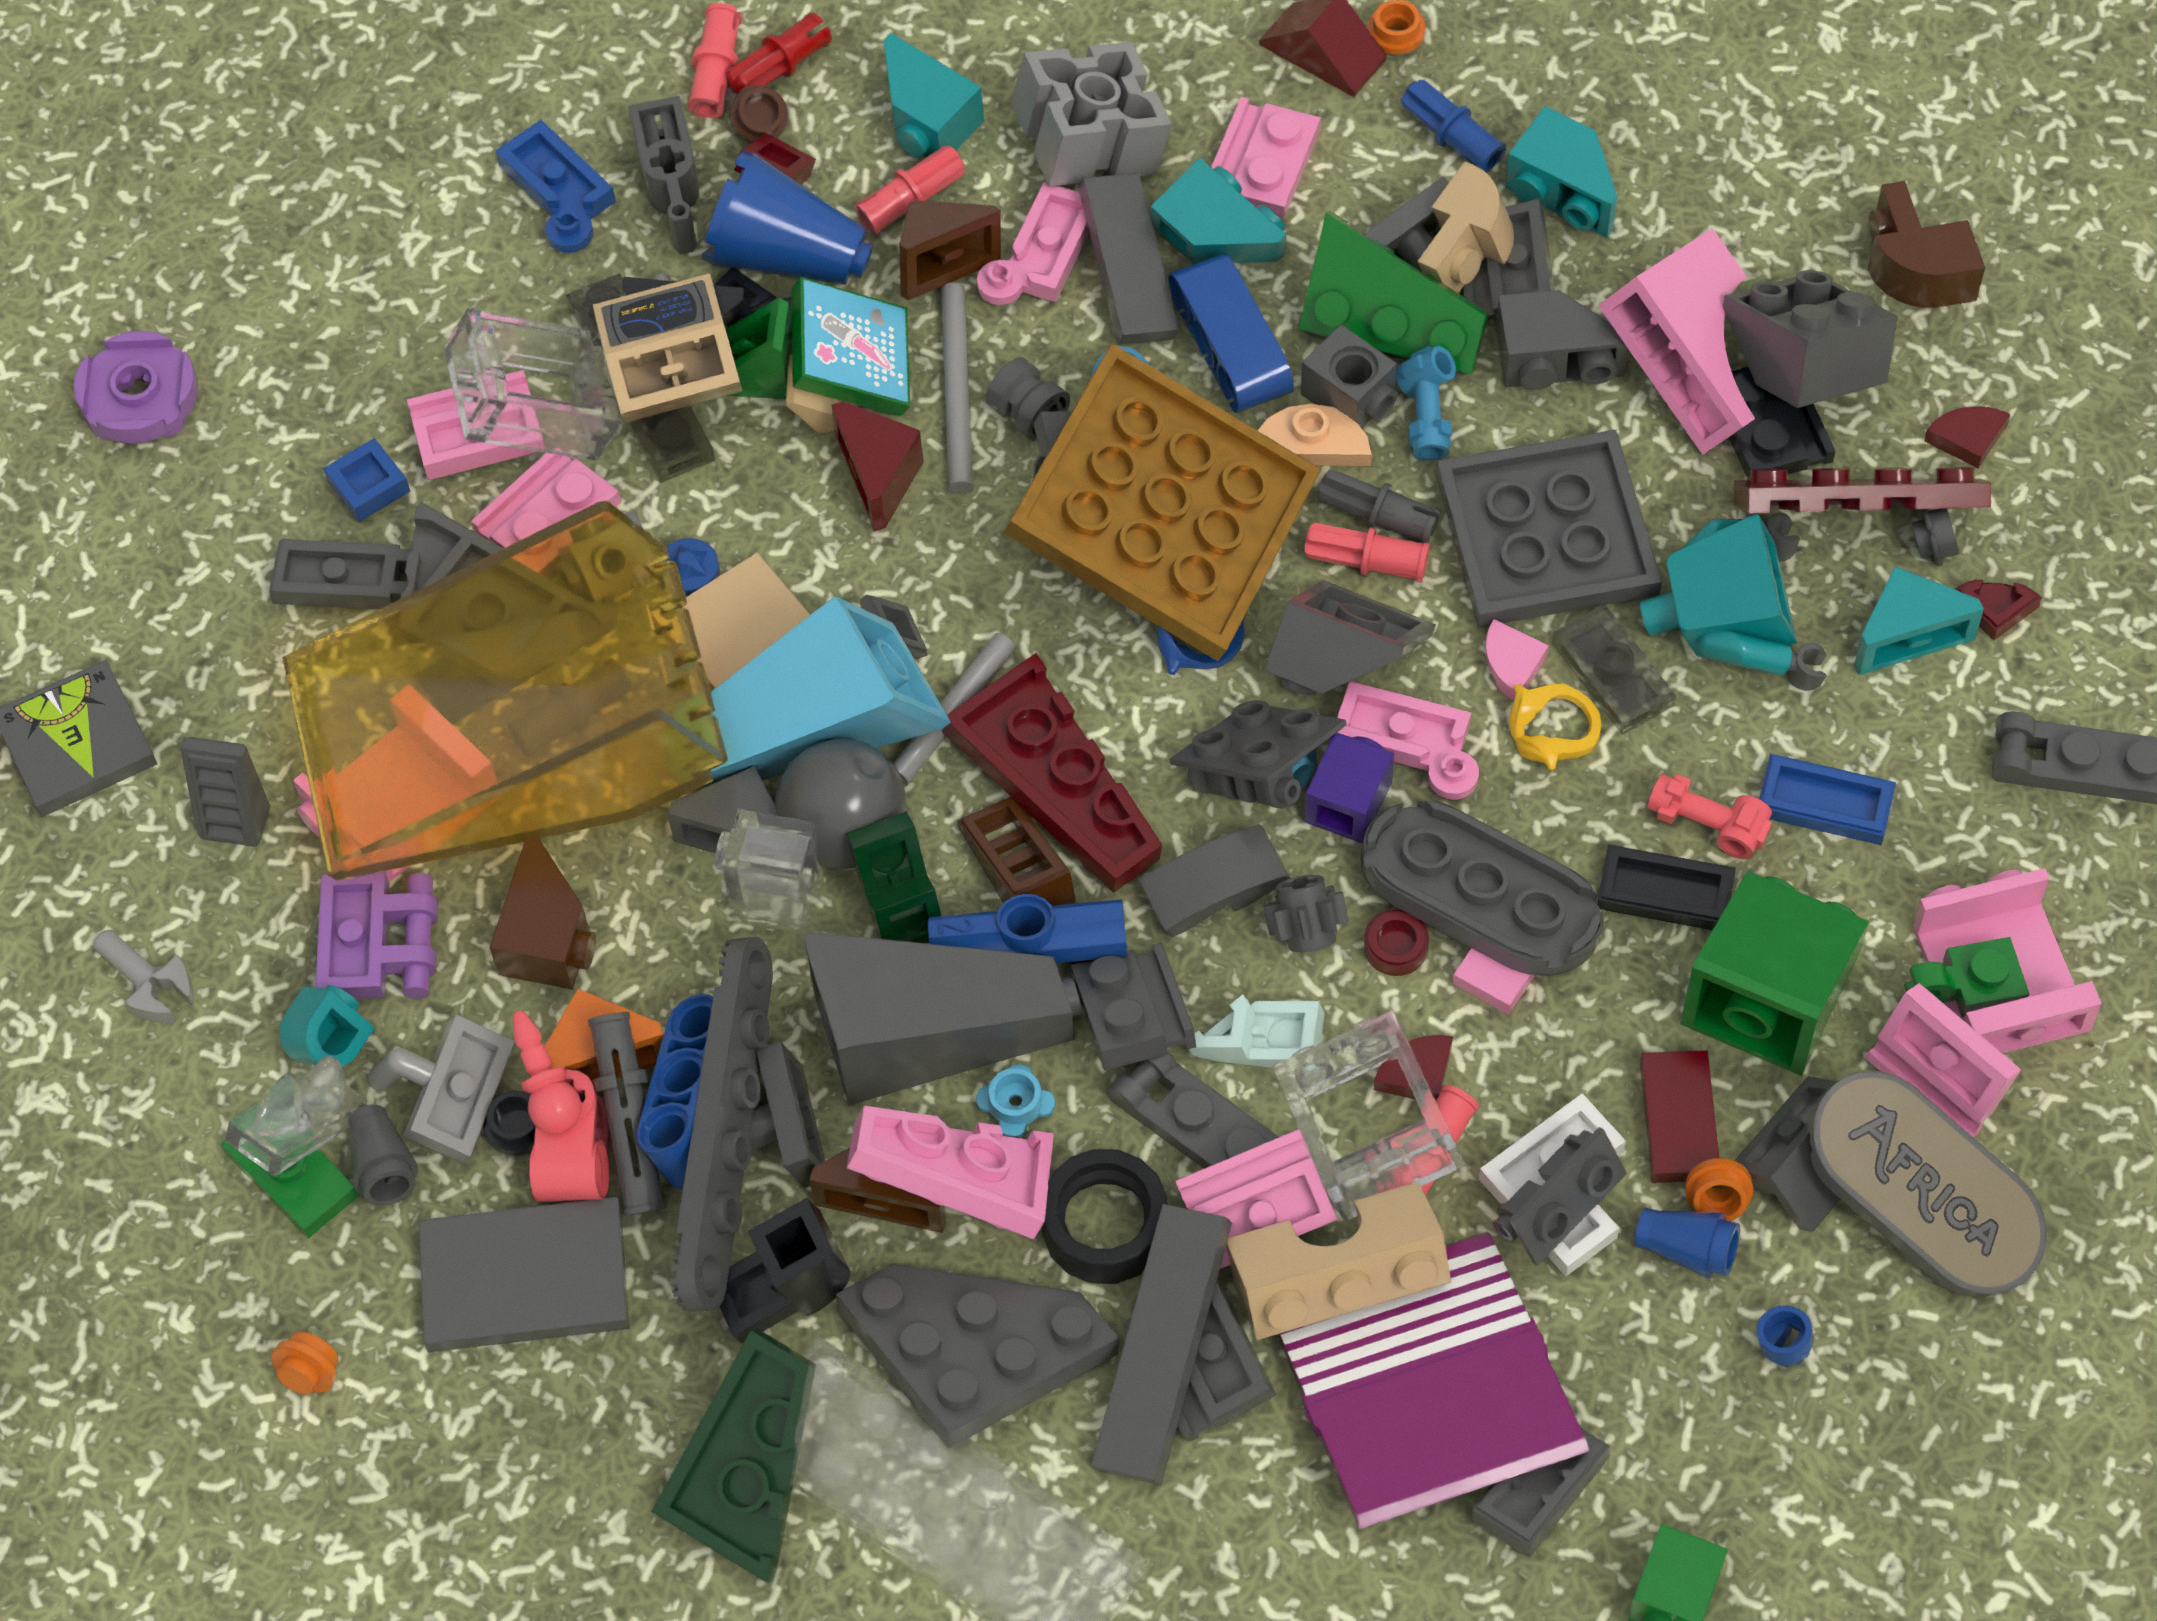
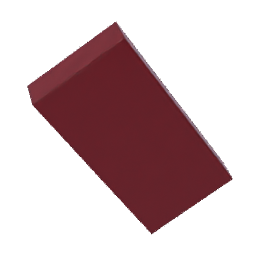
[1640,1050,1719,1183]

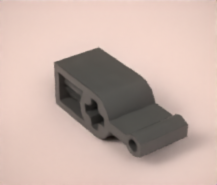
[628,96,699,254]

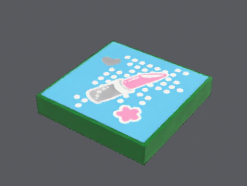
[791,277,910,416]

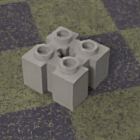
[1011,42,1172,186]

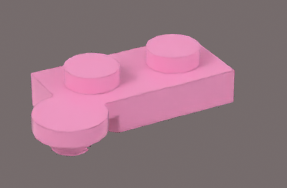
[977,182,1089,305]
[1337,681,1479,800]

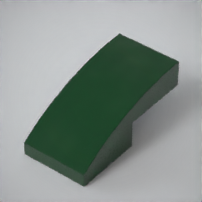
[846,811,942,944]

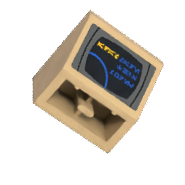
[593,273,742,423]

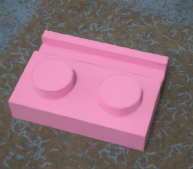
[1211,97,1321,219]
[407,370,546,480]
[471,443,622,572]
[1864,983,2021,1138]
[1175,1129,1338,1269]

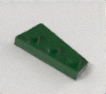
[651,1329,816,1583]

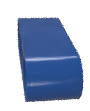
[1168,253,1294,413]
[637,994,713,1189]

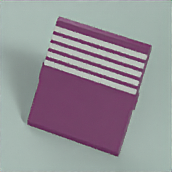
[1277,1232,1589,1529]

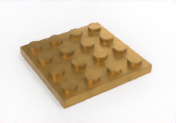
[1003,343,1321,661]

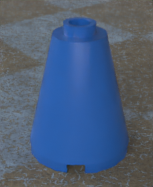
[702,150,874,285]

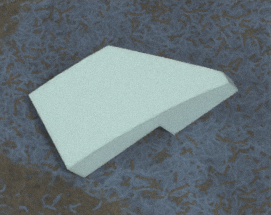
[1189,995,1325,1072]

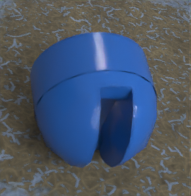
[1757,1305,1814,1367]

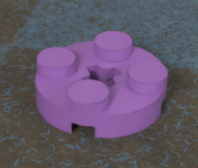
[74,331,198,443]

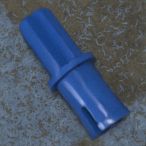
[1400,79,1507,173]

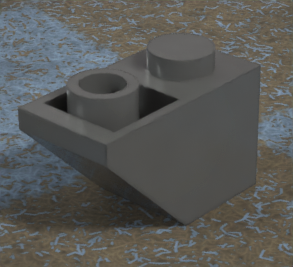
[1495,290,1629,390]

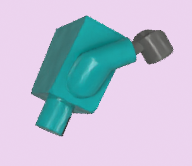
[1640,512,1827,691]

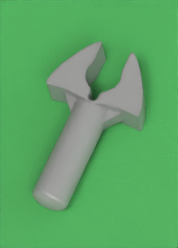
[94,930,194,1023]

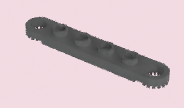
[670,937,773,1312]

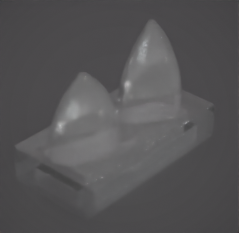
[225,1056,367,1177]

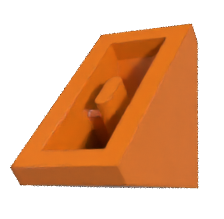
[545,989,664,1085]

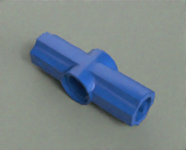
[928,894,1128,964]

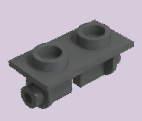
[1493,1127,1627,1266]

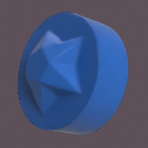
[657,538,721,601]

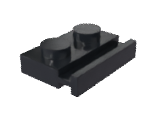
[1729,367,1836,480]

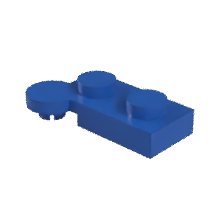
[495,119,616,253]

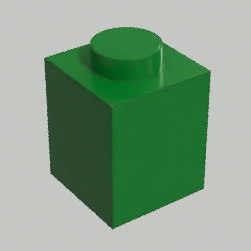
[1628,1524,1728,1621]

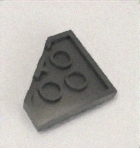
[836,1264,1119,1449]

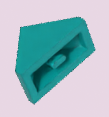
[1854,566,1984,675]

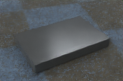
[419,1197,629,1353]

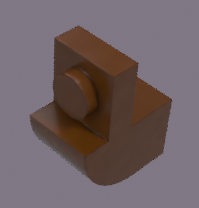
[1868,181,1985,308]

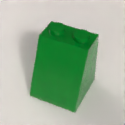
[1680,871,1869,1076]

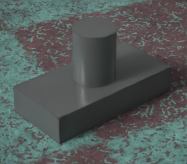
[1363,176,1449,273]
[749,1041,825,1188]

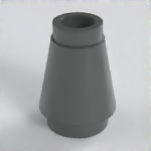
[348,1104,418,1206]

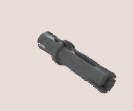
[588,1012,666,1216]

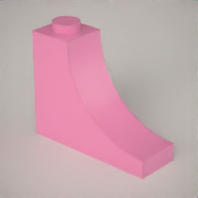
[1598,228,1755,455]

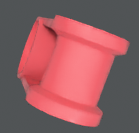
[530,1069,610,1203]

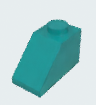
[883,33,984,158]

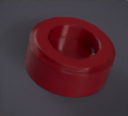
[1364,910,1429,976]

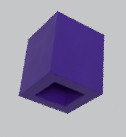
[1305,732,1394,844]

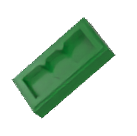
[221,1101,359,1239]

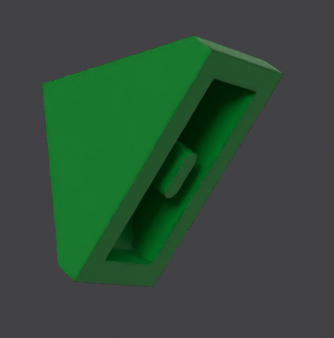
[725,297,792,399]

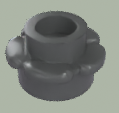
[1911,508,1959,566]

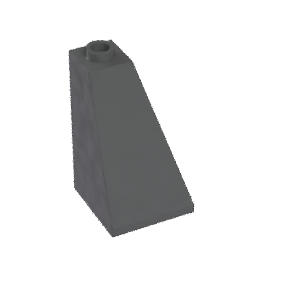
[803,932,1082,1106]

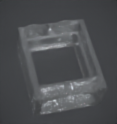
[444,308,623,461]
[1273,1010,1466,1222]

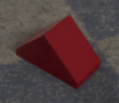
[1259,0,1387,97]
[831,401,924,532]

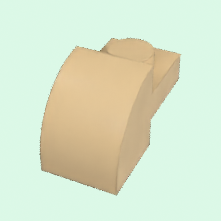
[1417,161,1514,293]

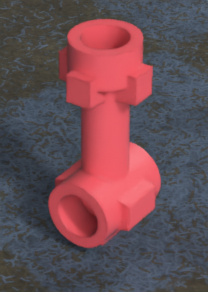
[1647,774,1772,859]

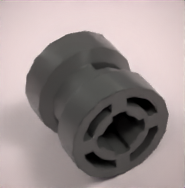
[985,357,1070,441]

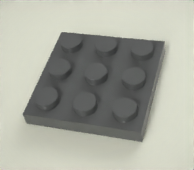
[1436,429,1662,627]

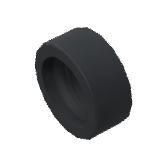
[1042,1149,1167,1284]

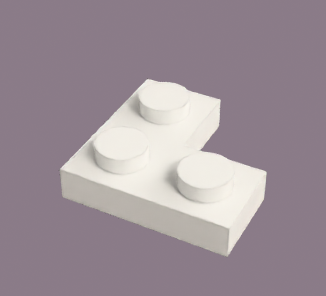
[1479,1093,1626,1277]

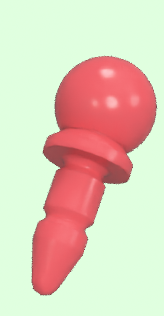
[513,1010,581,1134]

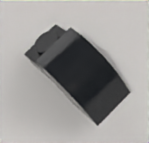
[719,1198,850,1343]

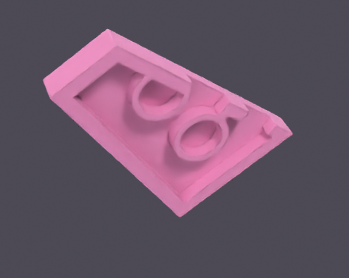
[847,1106,1054,1239]

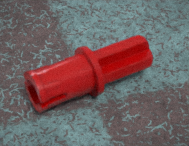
[726,12,832,94]

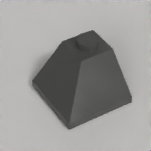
[1265,580,1436,695]

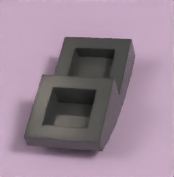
[1138,824,1290,937]

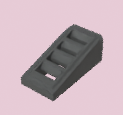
[180,737,271,847]

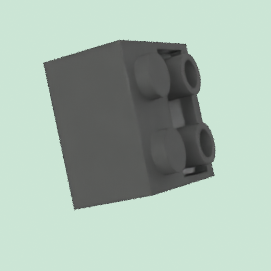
[1723,270,1898,408]

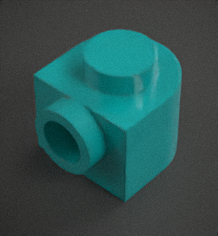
[280,984,375,1068]

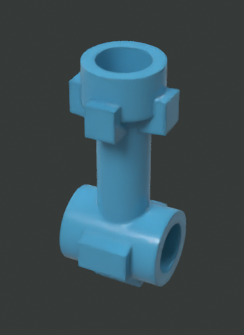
[1396,346,1456,461]

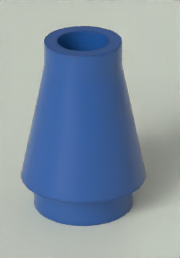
[1635,1207,1740,1279]

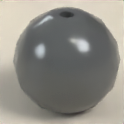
[775,738,907,870]

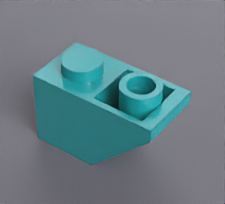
[1506,106,1618,238]
[1151,157,1287,264]

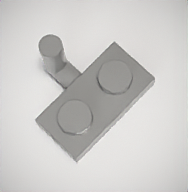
[368,1014,515,1163]

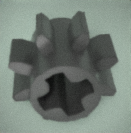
[1263,875,1349,952]

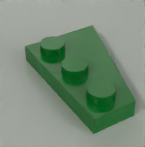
[1299,210,1489,374]

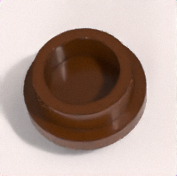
[730,85,788,143]

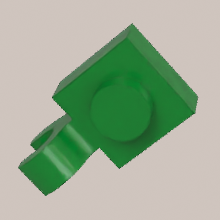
[1904,937,2030,1017]

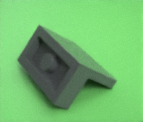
[1734,1076,1840,1232]

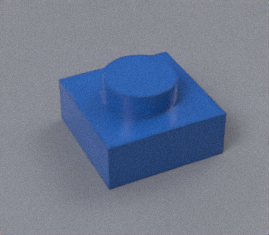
[323,438,410,522]

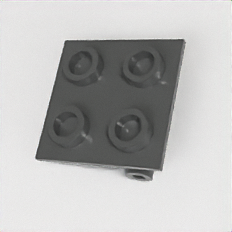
[1169,700,1347,809]

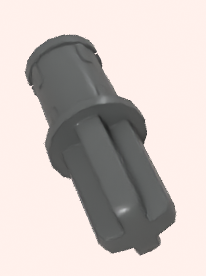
[1317,470,1441,543]

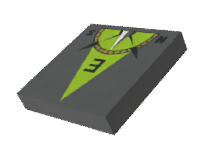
[0,660,158,818]

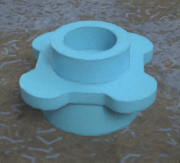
[976,1064,1055,1138]

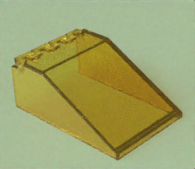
[282,501,728,881]

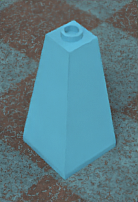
[661,596,951,787]

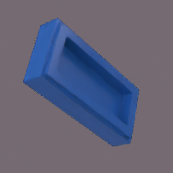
[1759,753,1896,845]

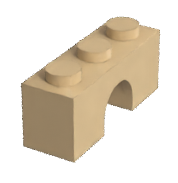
[1226,1182,1451,1340]

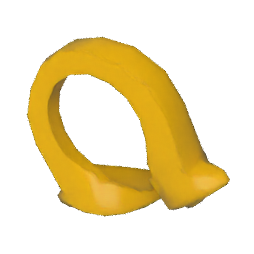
[1508,683,1602,771]

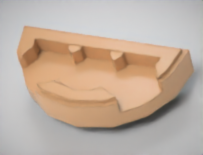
[1257,403,1372,466]

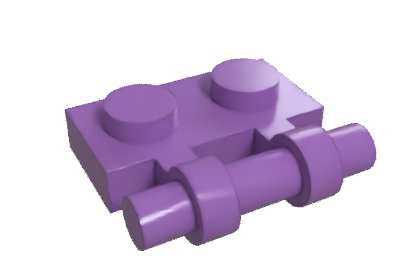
[315,872,439,999]

